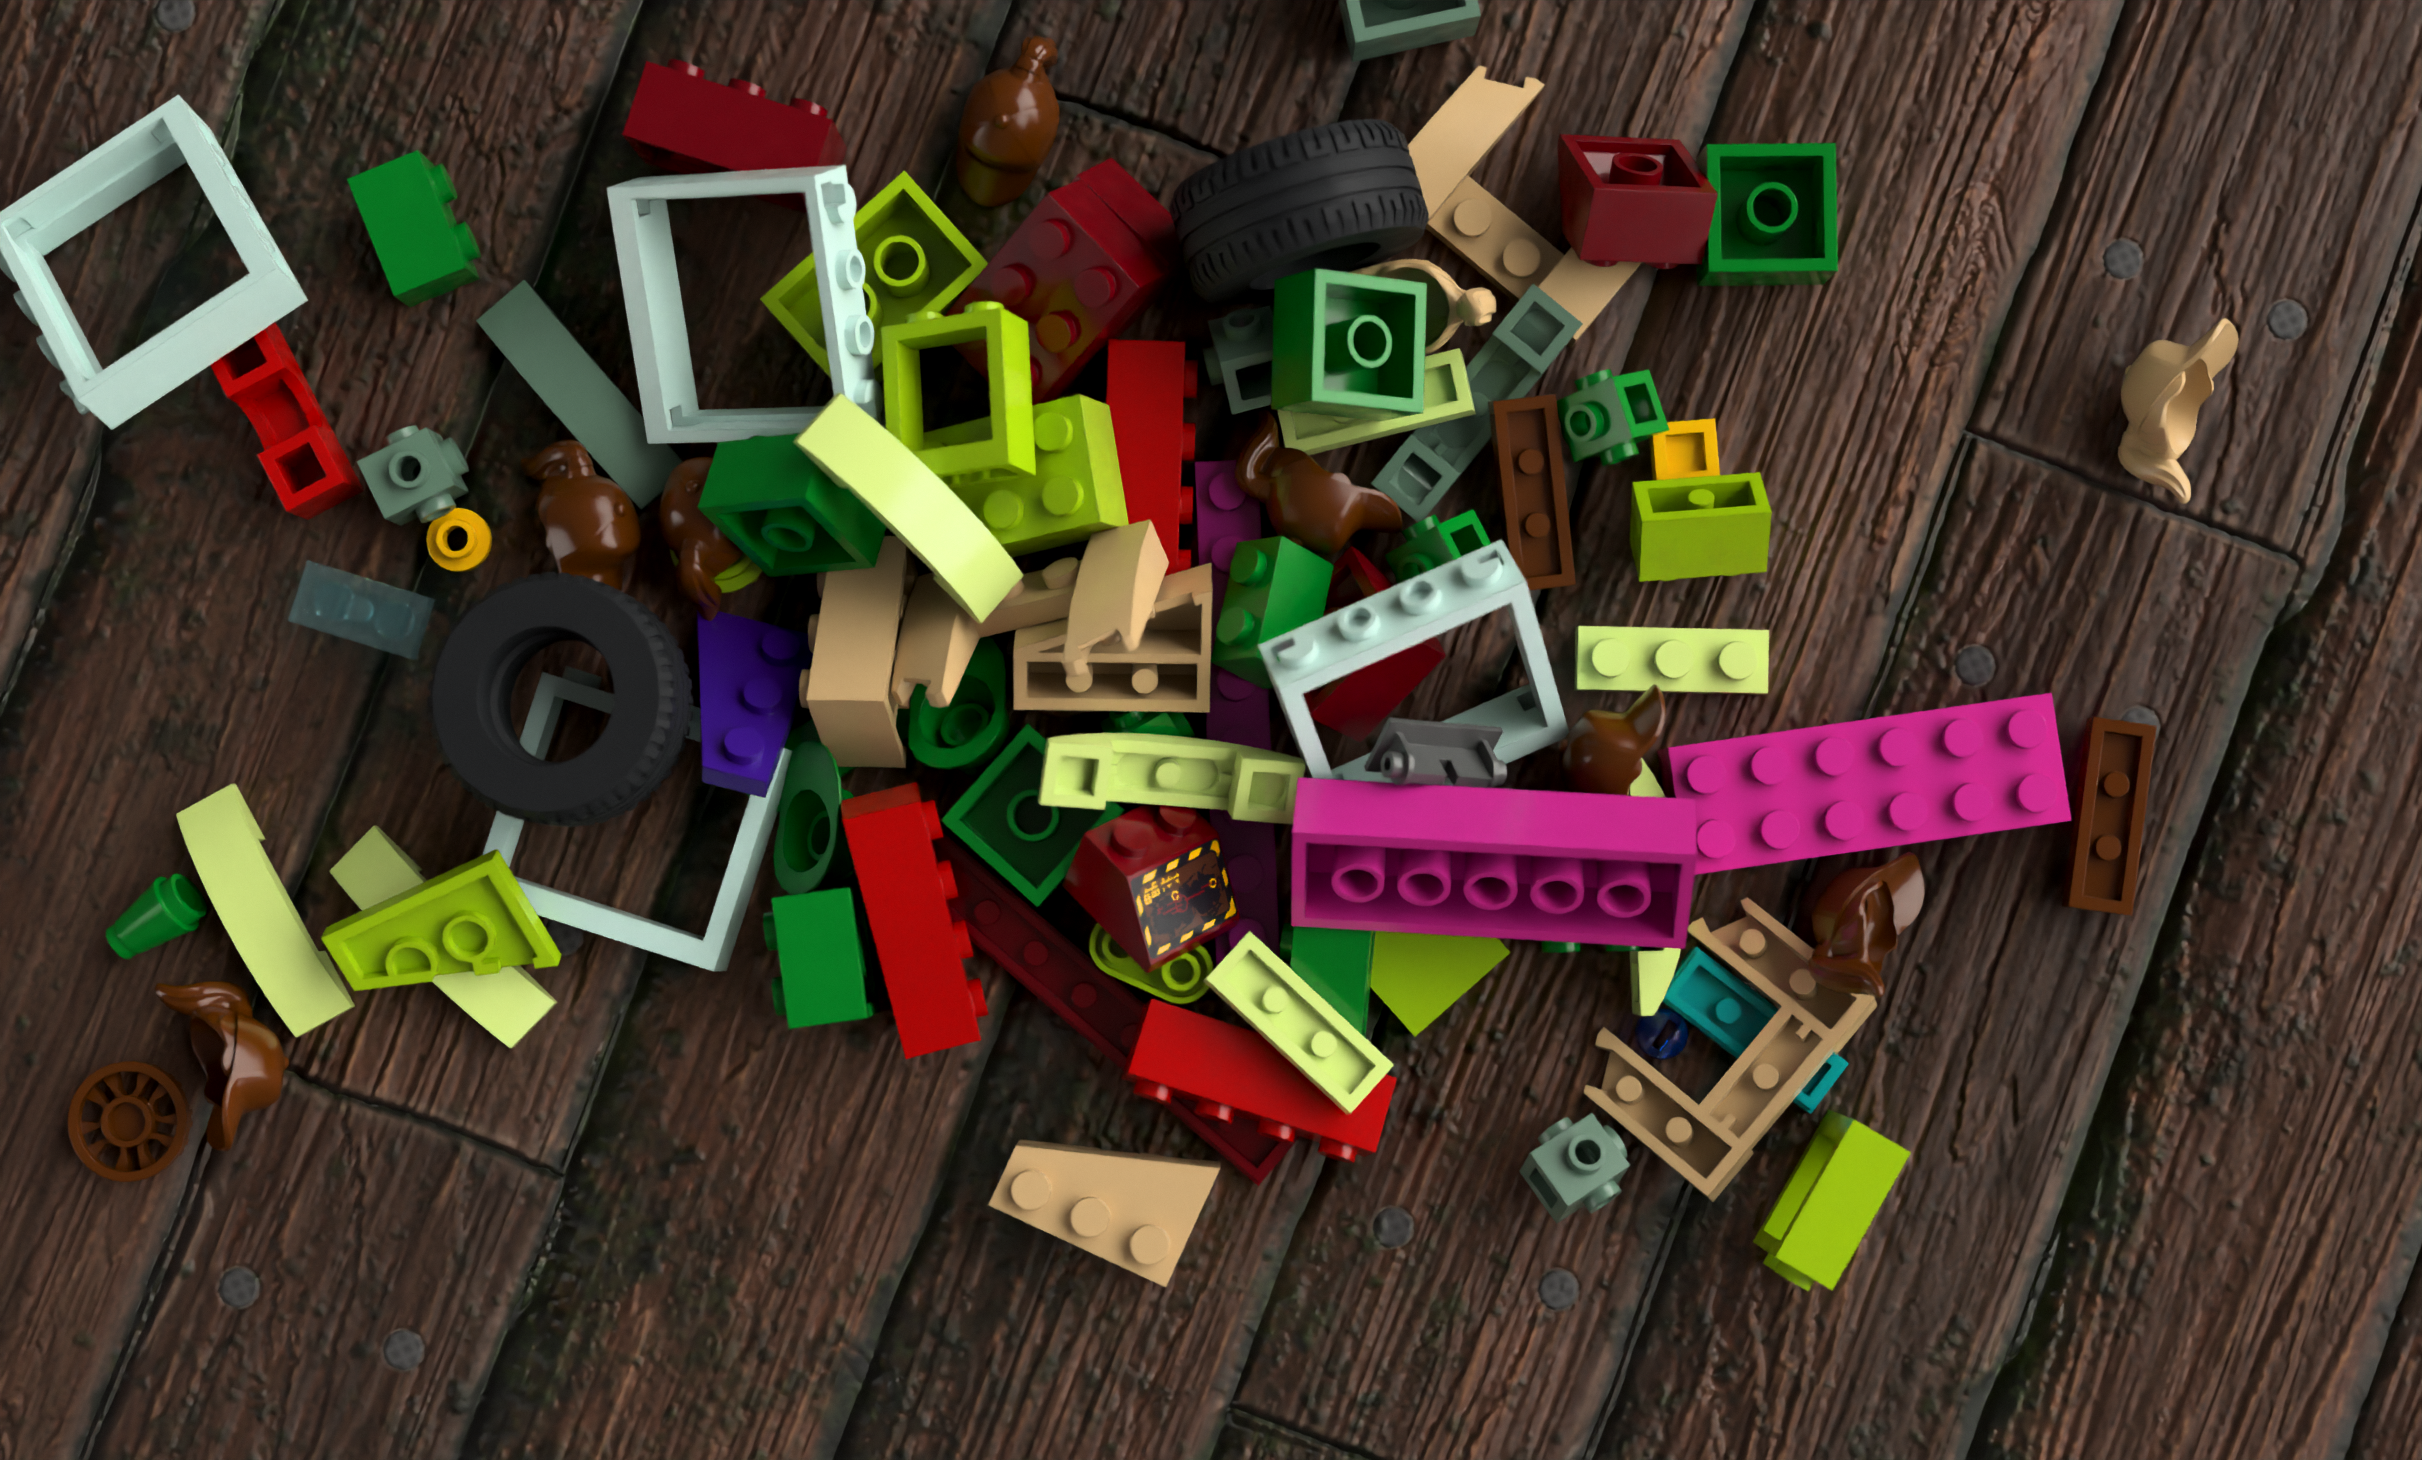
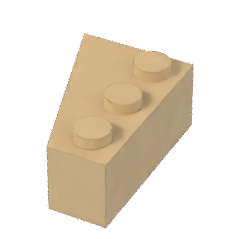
[989,1139,1220,1287]

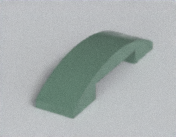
[476,280,684,511]
[1371,284,1583,522]

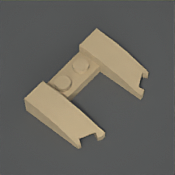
[1408,66,1643,348]
[891,519,1169,708]
[1584,897,1877,1202]

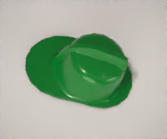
[908,636,1010,777]
[773,740,855,895]

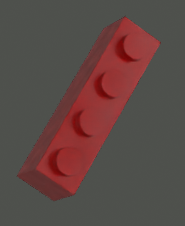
[1106,339,1198,576]
[841,782,989,1059]
[1121,998,1397,1163]

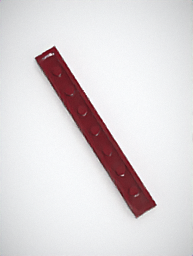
[932,831,1300,1186]

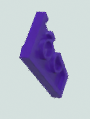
[696,610,813,798]

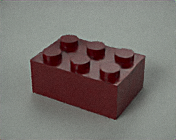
[622,59,847,215]
[944,179,1170,406]

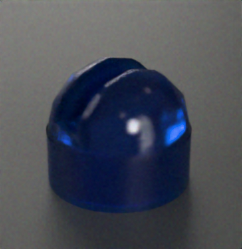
[1635,1008,1688,1060]

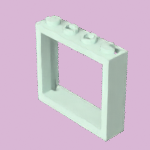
[0,94,308,430]
[606,165,883,444]
[1258,539,1569,786]
[483,666,793,972]

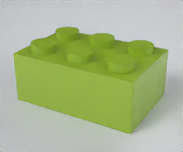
[760,170,988,383]
[923,394,1129,563]

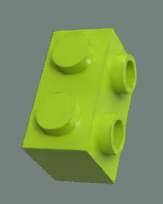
[1630,472,1772,582]

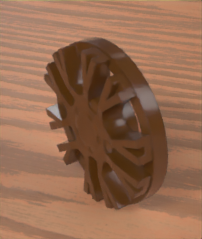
[68,1061,193,1182]

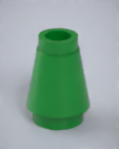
[106,873,207,960]

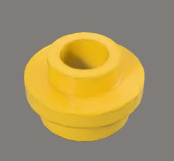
[426,508,492,572]

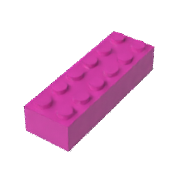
[1657,693,2072,875]
[1291,778,1697,949]

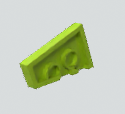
[321,849,562,991]

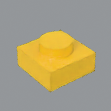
[1649,418,1720,480]

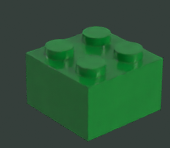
[1695,143,1838,286]
[1271,268,1427,421]
[698,433,887,577]
[941,723,1126,907]
[763,887,880,1029]

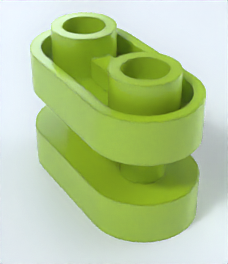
[1089,923,1213,1004]

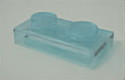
[288,560,435,660]

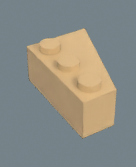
[799,536,918,768]
[1013,563,1212,712]

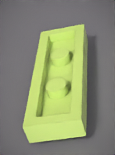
[1277,348,1476,455]
[1574,626,1769,695]
[1203,931,1394,1114]

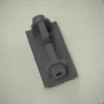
[1364,718,1507,788]

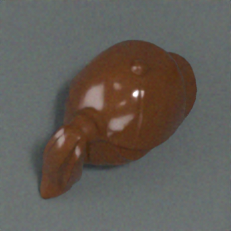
[956,36,1060,206]
[1234,409,1402,556]
[521,440,641,591]
[659,442,744,621]
[1558,684,1666,796]
[1808,852,1925,998]
[154,981,289,1151]

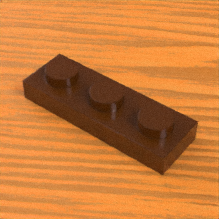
[1488,394,1576,591]
[2062,717,2157,916]

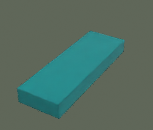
[1662,946,1849,1114]

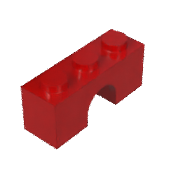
[210,323,364,520]

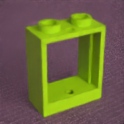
[881,302,1036,488]
[1753,1110,1911,1291]

